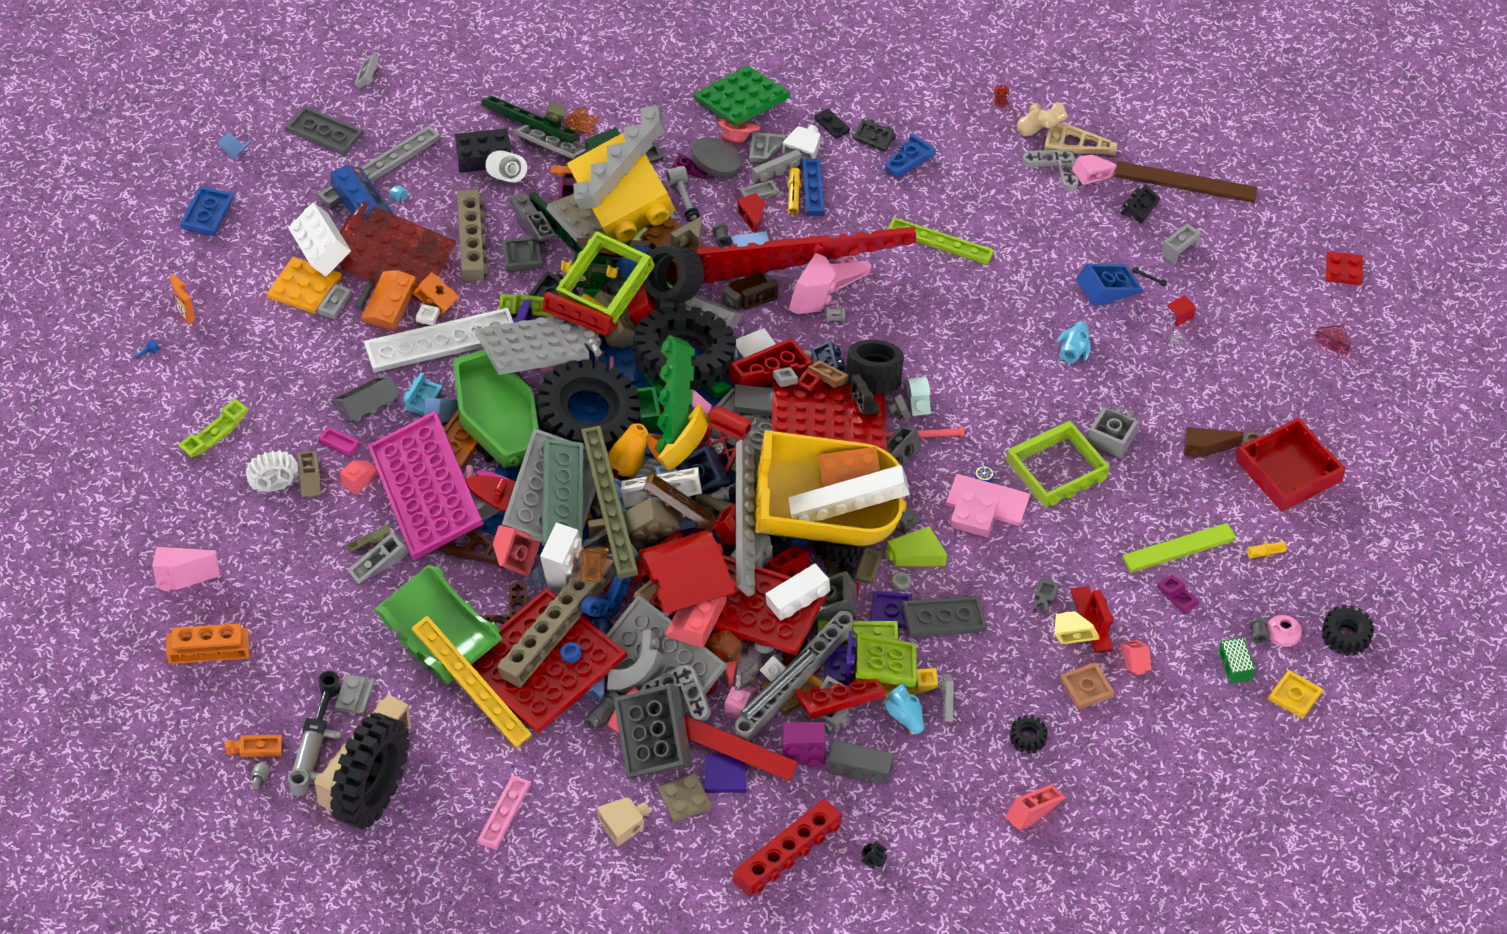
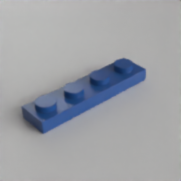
[802,159,825,216]

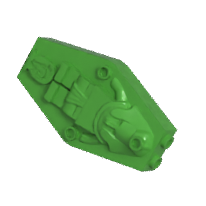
[453,350,539,468]

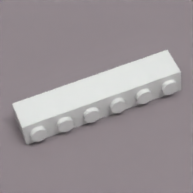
[788,465,910,522]

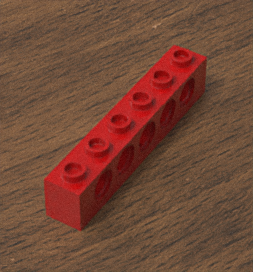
[733,798,842,897]

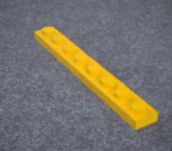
[412,616,532,748]

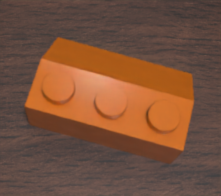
[360,270,417,332]

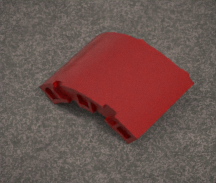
[638,530,737,617]

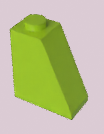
[885,526,947,566]

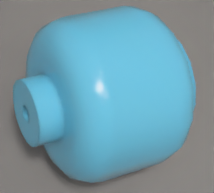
[389,186,408,201]

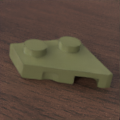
[346,524,391,552]

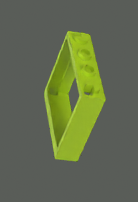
[556,231,655,324]
[1006,421,1110,507]

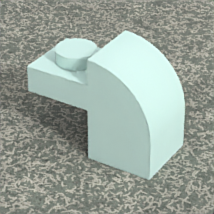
[905,377,931,416]

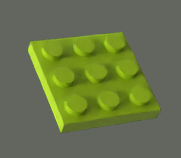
[855,633,917,688]

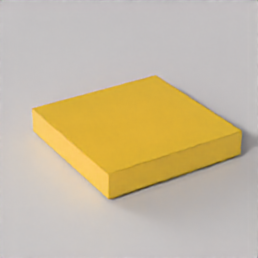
[1268,670,1324,719]

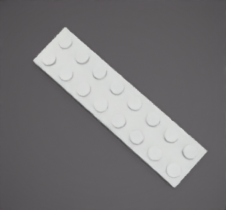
[364,308,513,373]

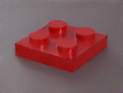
[1325,251,1363,286]

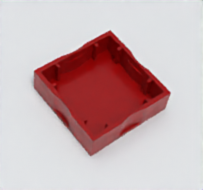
[1235,417,1346,512]

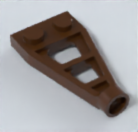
[436,529,504,568]

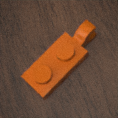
[225,735,282,757]

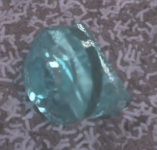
[524,567,546,587]

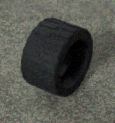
[643,245,704,302]
[846,340,904,394]

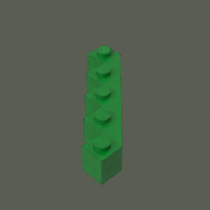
[655,335,695,454]

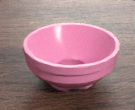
[1266,615,1302,647]

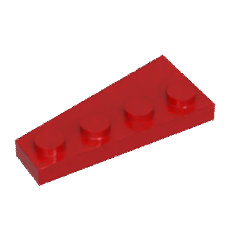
[794,679,885,719]

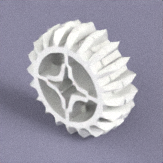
[246,450,299,492]

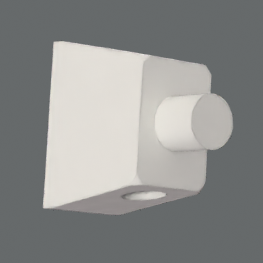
[782,125,821,160]

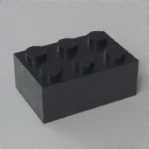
[454,128,511,173]

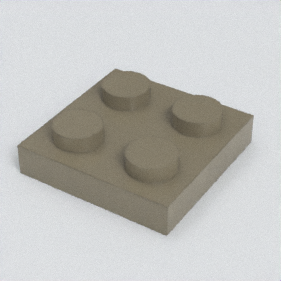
[657,773,712,822]

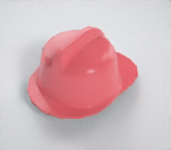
[718,120,760,143]

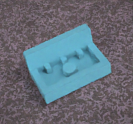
[403,372,443,416]

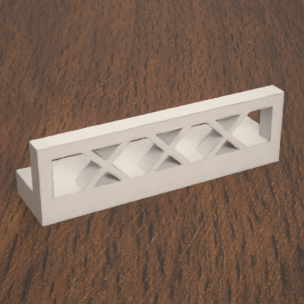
[621,467,702,507]

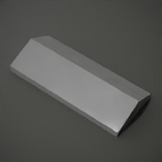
[514,125,585,160]

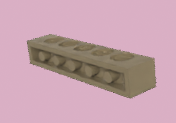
[457,189,488,282]

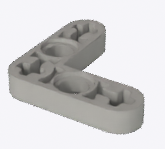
[1022,150,1079,191]
[640,665,711,721]

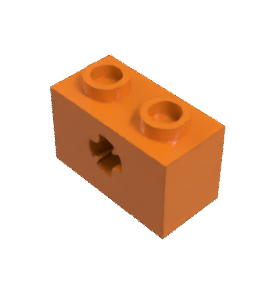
[413,272,459,317]

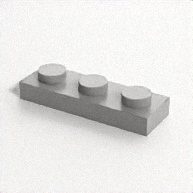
[752,149,801,184]

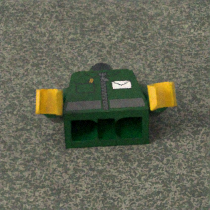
[561,252,619,289]

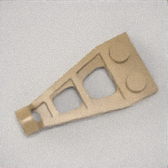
[1044,123,1118,157]

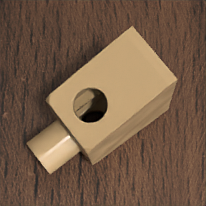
[597,797,650,847]

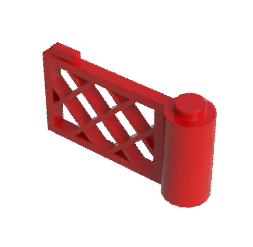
[697,405,752,490]

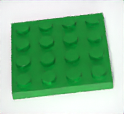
[693,65,790,127]

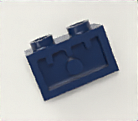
[811,340,846,372]

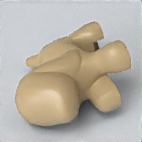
[1017,102,1068,136]

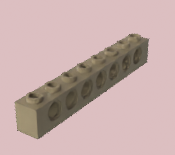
[497,552,616,688]

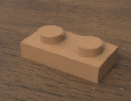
[808,360,849,388]

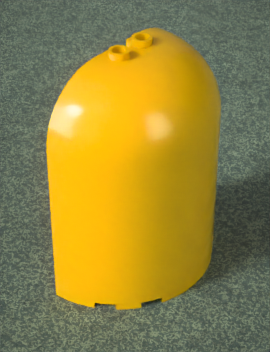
[754,430,906,546]

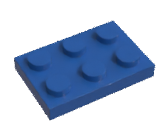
[180,186,234,236]

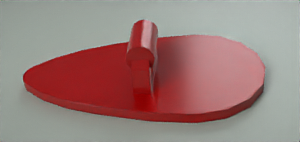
[466,475,516,513]

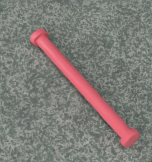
[886,426,964,440]

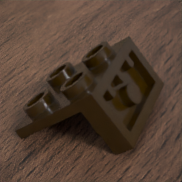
[729,273,778,310]

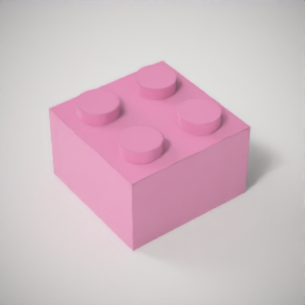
[951,486,999,538]

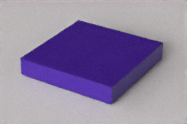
[871,591,913,629]
[705,754,746,793]

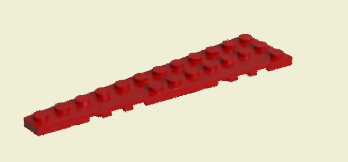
[696,227,917,284]

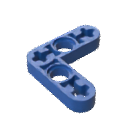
[581,572,633,618]

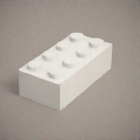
[288,202,351,276]
[540,523,585,594]

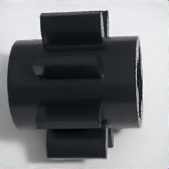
[861,841,887,869]

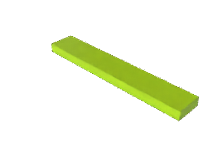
[887,217,994,265]
[1122,523,1236,573]

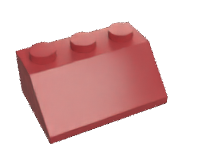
[665,596,726,649]

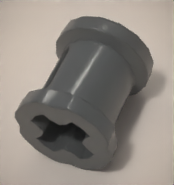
[712,223,732,247]
[1249,618,1270,643]

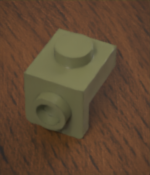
[544,102,566,123]

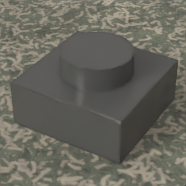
[723,287,742,310]

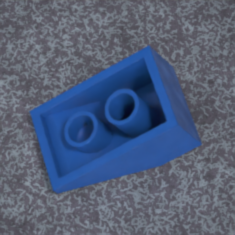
[1076,263,1144,305]

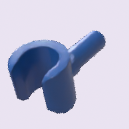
[134,340,161,359]

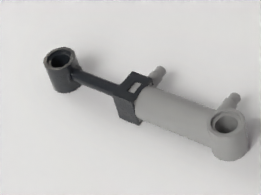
[288,671,342,796]

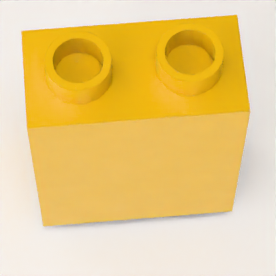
[567,132,676,243]

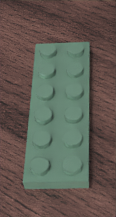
[542,438,583,546]

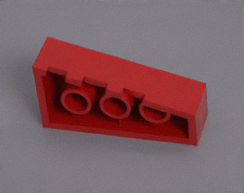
[728,338,813,387]

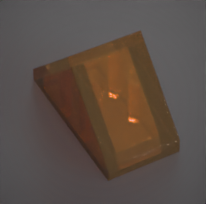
[581,546,609,582]

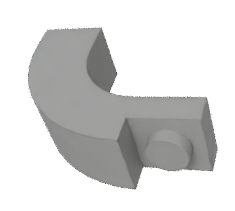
[607,630,663,694]

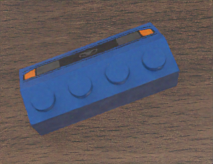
[330,165,398,236]

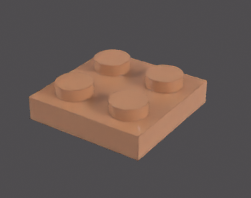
[1060,662,1115,710]

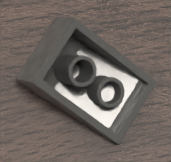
[814,571,857,621]

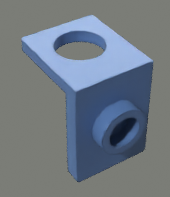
[217,132,251,159]

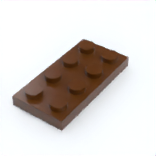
[644,472,716,531]

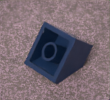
[676,446,730,498]

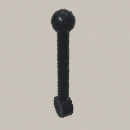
[1132,267,1167,286]

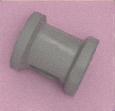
[825,306,845,323]

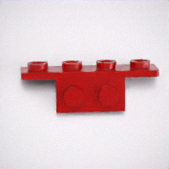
[1070,586,1114,653]

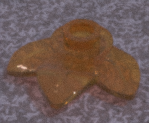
[565,107,600,134]

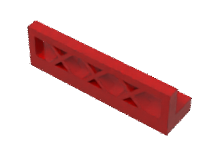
[542,292,618,336]

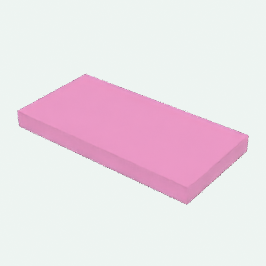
[946,474,1030,526]

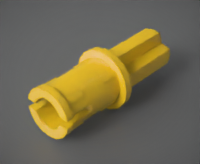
[1247,542,1287,559]

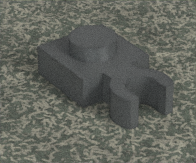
[1033,578,1060,614]

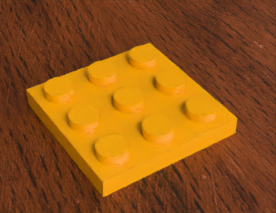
[266,256,342,314]

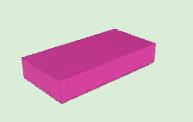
[318,427,360,457]

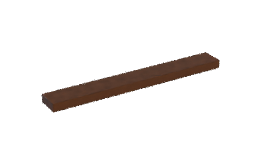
[1114,161,1258,203]

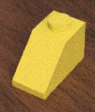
[1055,611,1099,644]

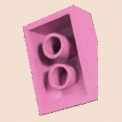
[152,547,220,591]

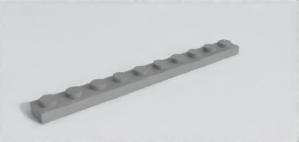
[736,440,755,597]

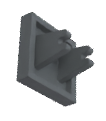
[502,236,542,271]

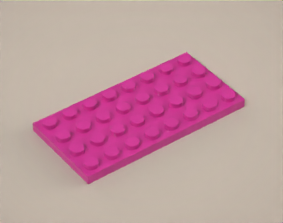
[368,410,484,560]

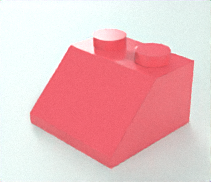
[493,525,541,577]

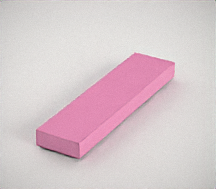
[477,775,531,850]

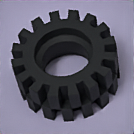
[1010,715,1048,754]

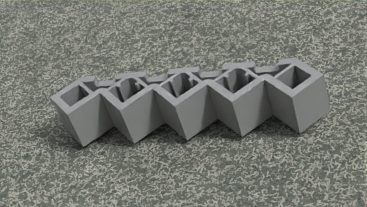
[574,105,664,210]

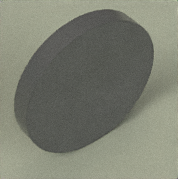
[691,137,741,177]

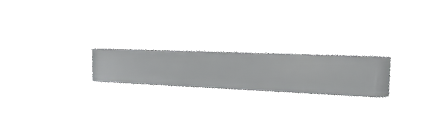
[735,611,853,742]

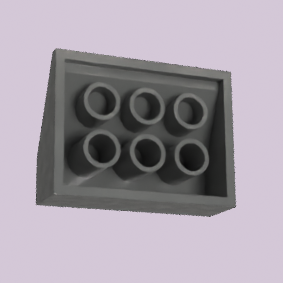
[613,684,693,778]

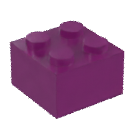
[782,722,826,767]

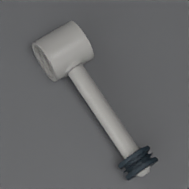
[666,166,700,222]

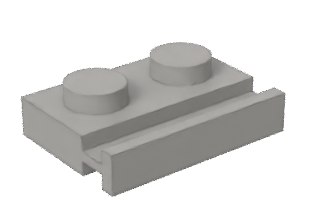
[335,674,375,715]

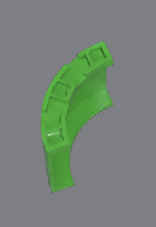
[374,565,502,685]

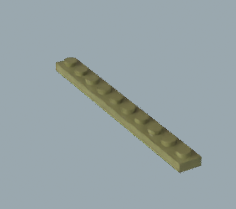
[581,426,638,579]

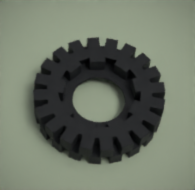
[633,305,736,390]
[535,359,641,453]
[330,713,409,829]

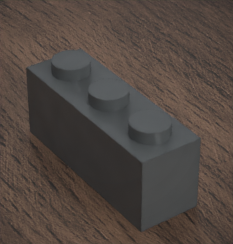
[827,740,894,784]

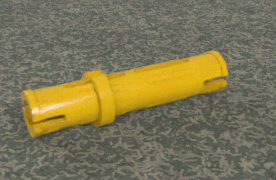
[787,168,801,214]

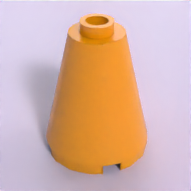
[607,424,648,477]

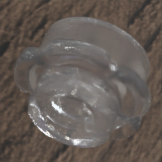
[1167,331,1185,348]

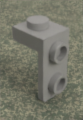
[801,708,850,735]

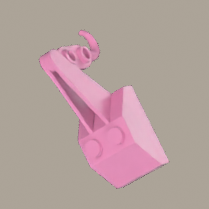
[789,253,871,314]

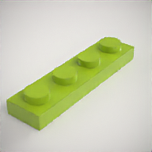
[818,621,898,642]

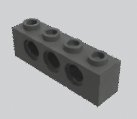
[887,425,922,468]

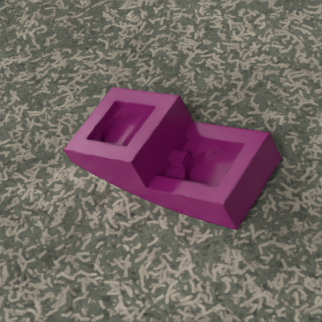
[1157,574,1199,614]

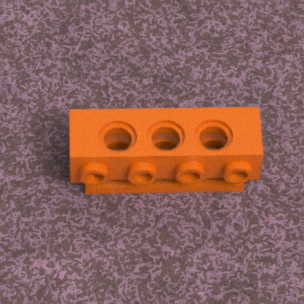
[166,623,250,664]

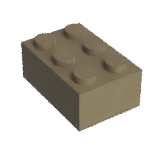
[623,498,680,551]

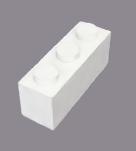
[765,564,830,621]

